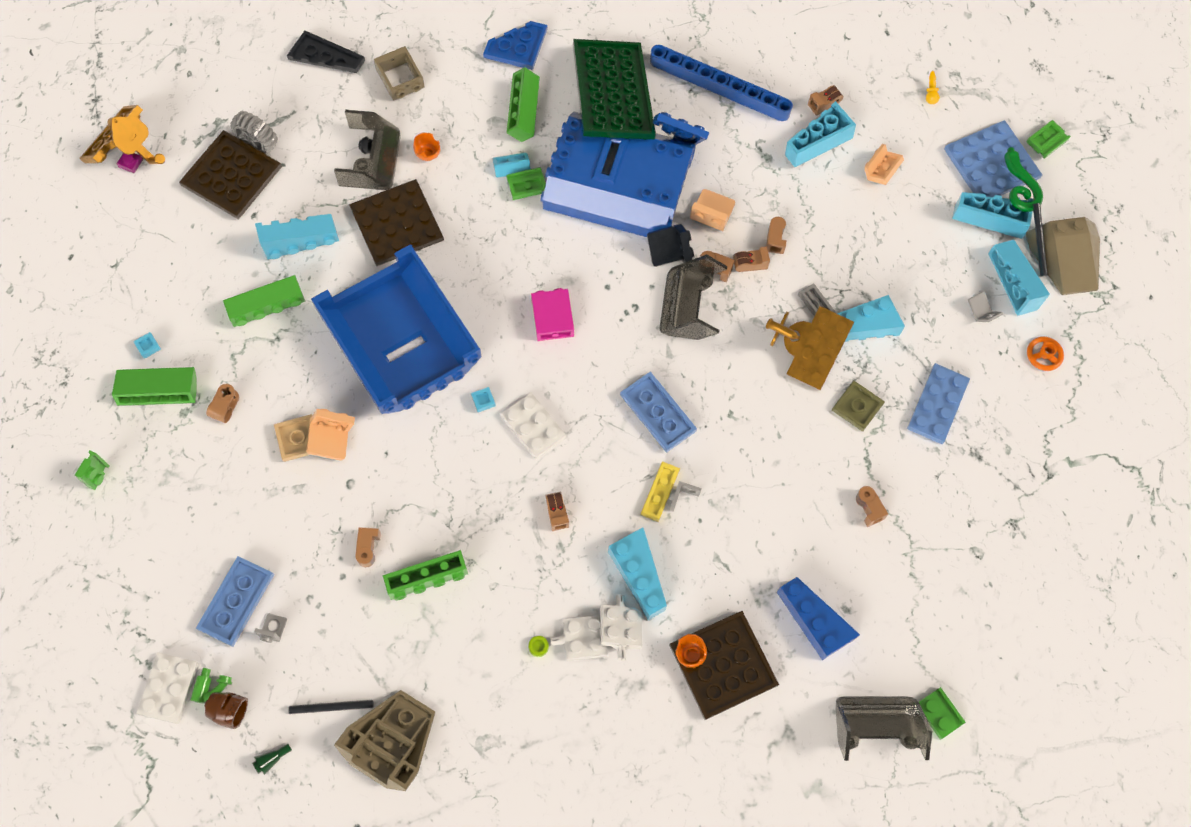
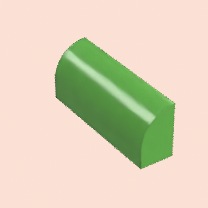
[112,367,197,406]

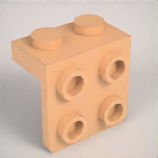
[690,189,735,231]
[306,409,355,461]

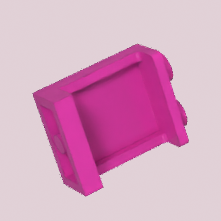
[531,288,574,341]

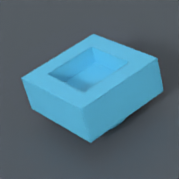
[133,332,161,359]
[471,387,496,412]

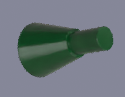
[252,743,292,775]

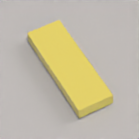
[640,461,680,522]

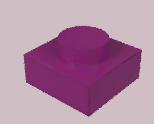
[116,153,143,173]

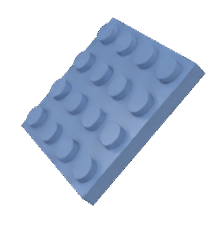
[944,120,1042,197]

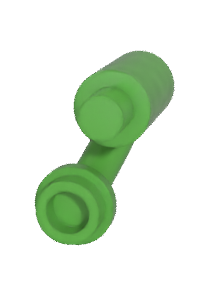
[190,668,232,704]

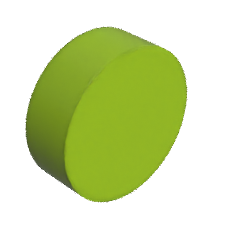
[528,636,549,657]

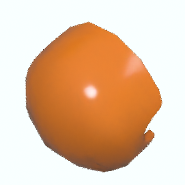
[413,132,440,161]
[676,634,707,668]

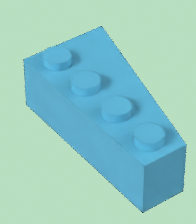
[785,101,856,167]
[952,192,1033,239]
[255,214,339,260]
[988,240,1050,316]
[837,295,905,342]
[608,528,667,620]

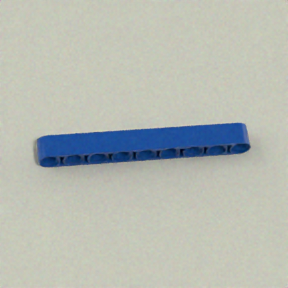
[650,45,793,121]

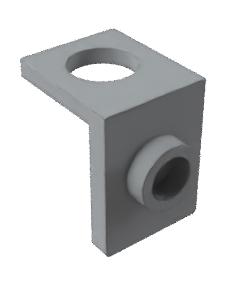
[968,292,1003,322]
[669,481,702,512]
[254,613,287,643]

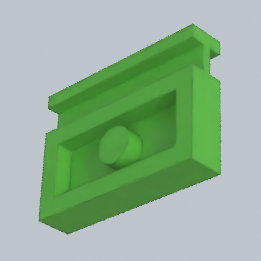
[1026,120,1071,159]
[506,167,546,200]
[74,450,110,490]
[915,687,966,740]

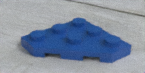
[483,21,548,70]
[653,112,709,145]

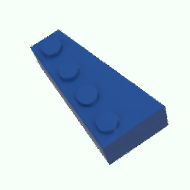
[777,577,860,661]

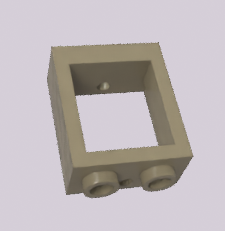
[374,46,425,101]

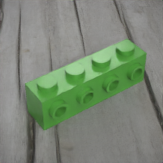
[506,67,540,142]
[223,275,306,327]
[382,550,468,601]

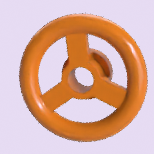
[1027,336,1064,371]

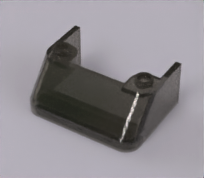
[334,109,401,190]
[659,254,728,340]
[836,696,933,761]

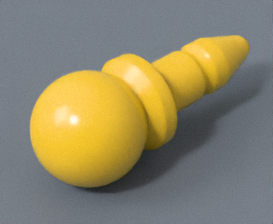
[926,71,940,104]

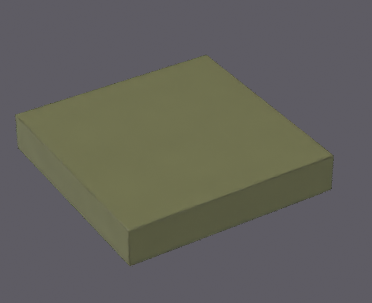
[832,380,885,432]

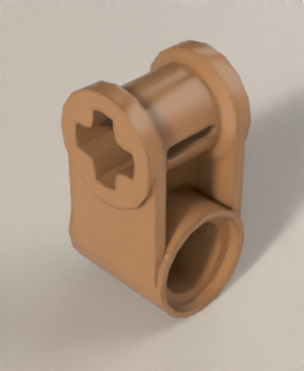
[206,384,240,423]

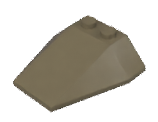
[1025,217,1100,295]
[334,690,435,791]

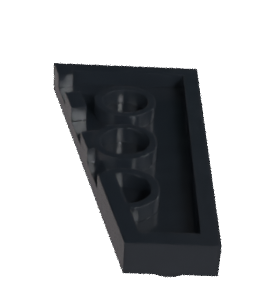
[287,30,365,73]

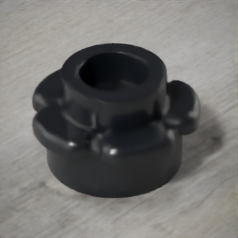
[358,136,374,154]

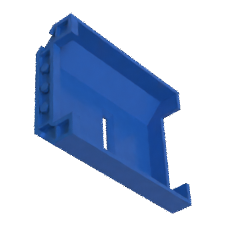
[540,112,696,237]
[311,244,482,414]

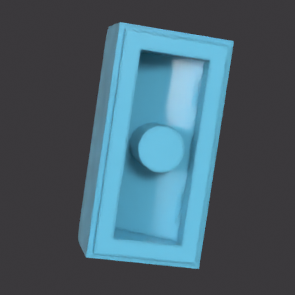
[492,153,531,178]

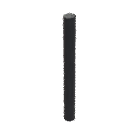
[1033,203,1048,276]
[288,700,374,714]

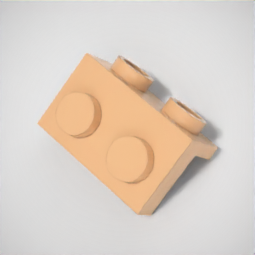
[865,144,904,185]

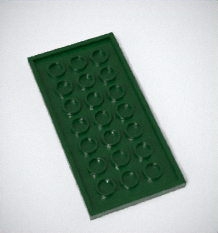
[573,39,656,140]

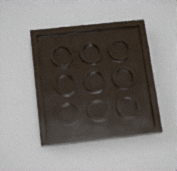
[179,130,282,220]
[349,179,444,267]
[669,611,779,720]

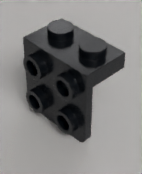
[647,224,694,267]

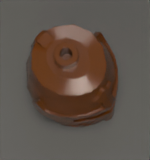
[204,692,248,729]

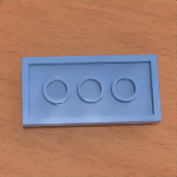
[907,363,970,444]
[620,371,697,453]
[196,556,275,647]

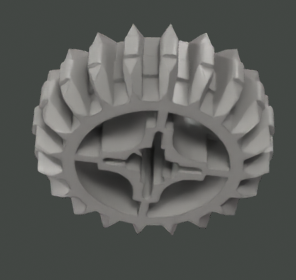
[230,111,278,154]

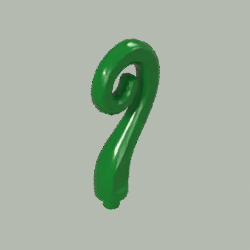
[1004,147,1043,212]

